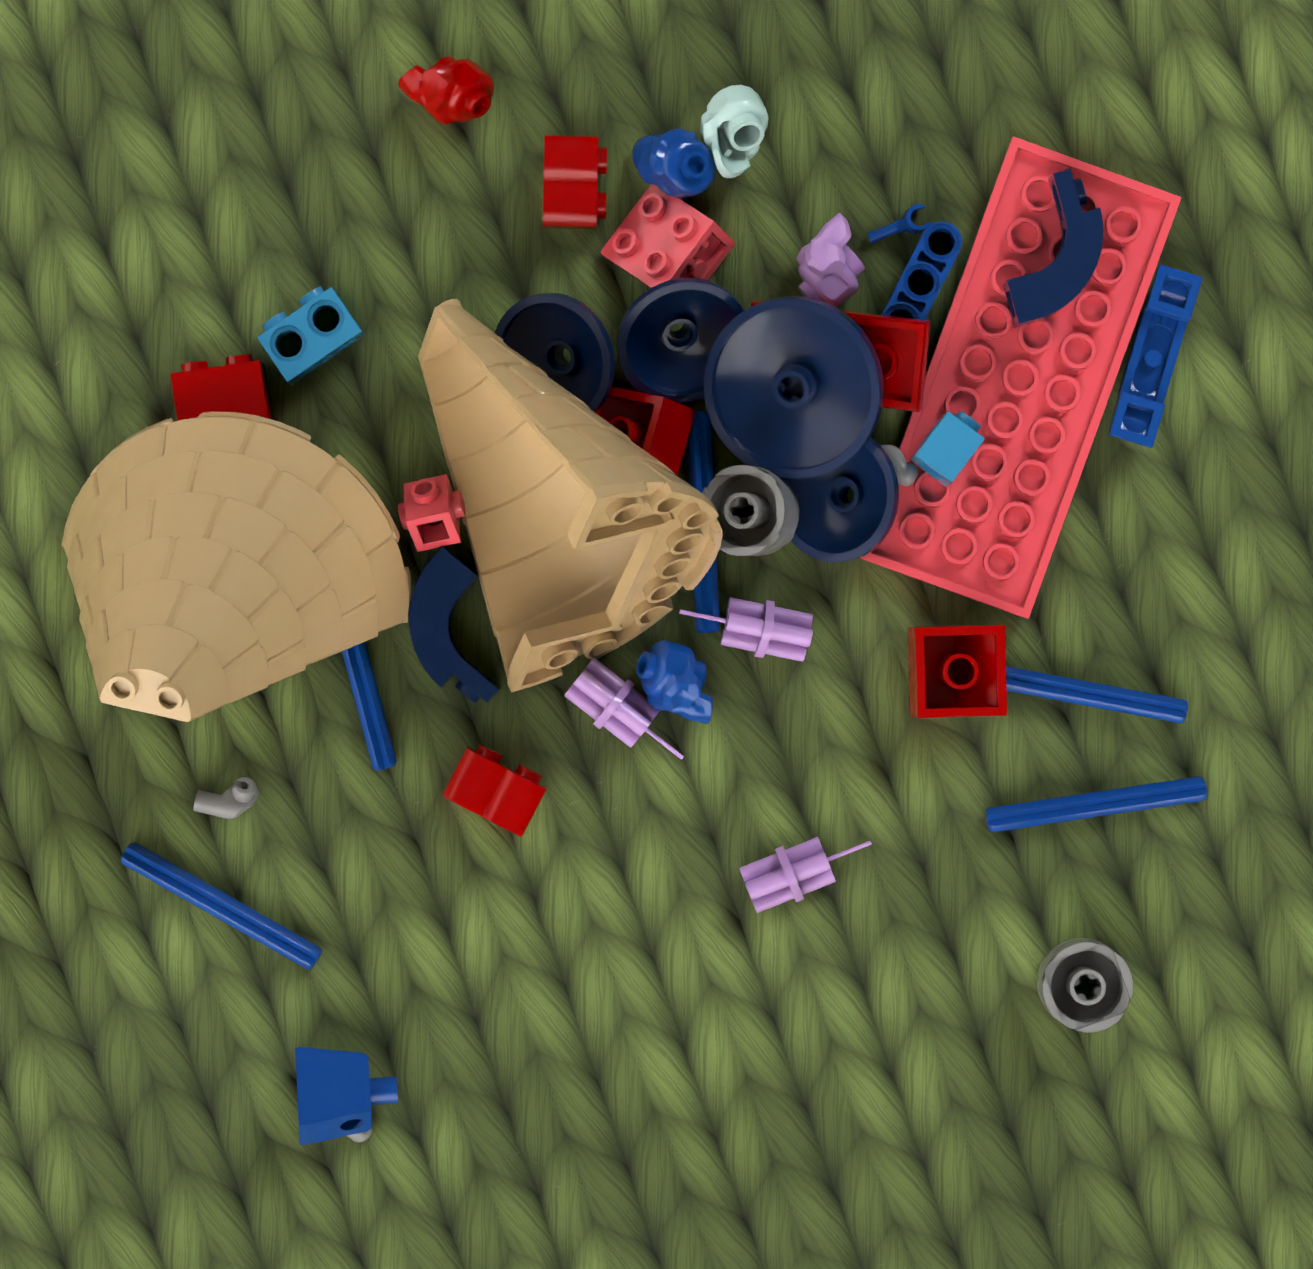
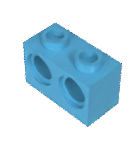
[257,286,365,385]
[909,411,985,486]

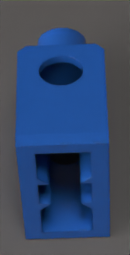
[295,1047,398,1145]

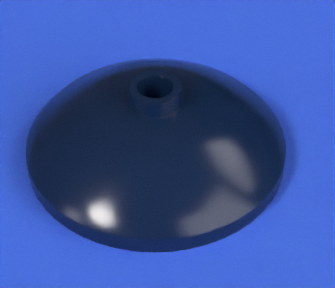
[616,278,744,403]
[495,293,615,413]
[788,437,899,562]

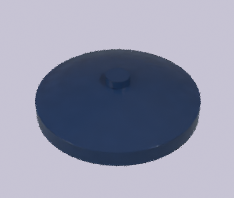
[704,296,884,479]

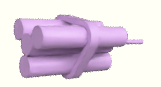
[679,597,813,662]
[564,658,684,760]
[739,837,872,913]

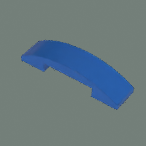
[1108,264,1203,448]

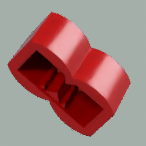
[543,135,607,230]
[442,743,547,837]

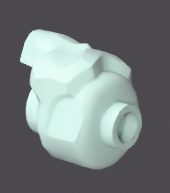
[700,85,769,179]

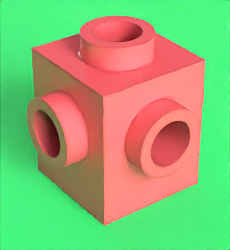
[398,474,466,552]

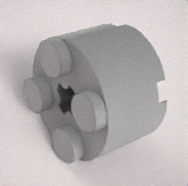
[702,465,800,556]
[1037,938,1133,1033]

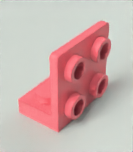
[601,184,736,288]

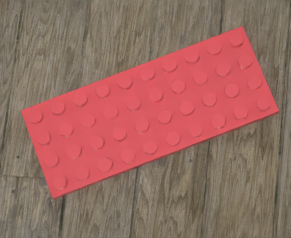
[859,136,1182,619]

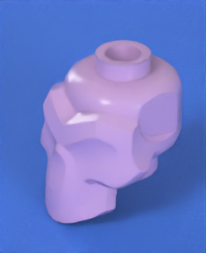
[796,213,865,308]

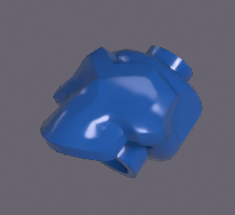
[632,128,716,199]
[636,640,713,724]

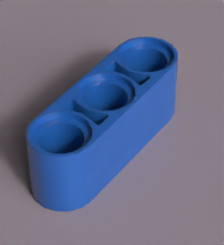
[881,221,962,320]

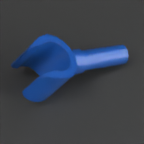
[867,204,931,244]

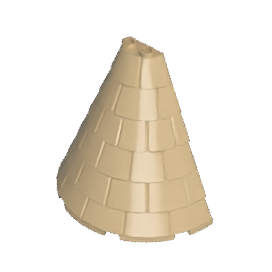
[418,299,723,693]
[62,412,412,722]

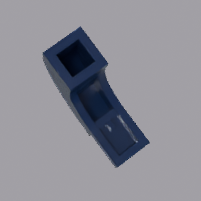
[1003,169,1103,328]
[409,547,500,703]

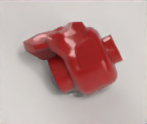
[398,56,494,125]

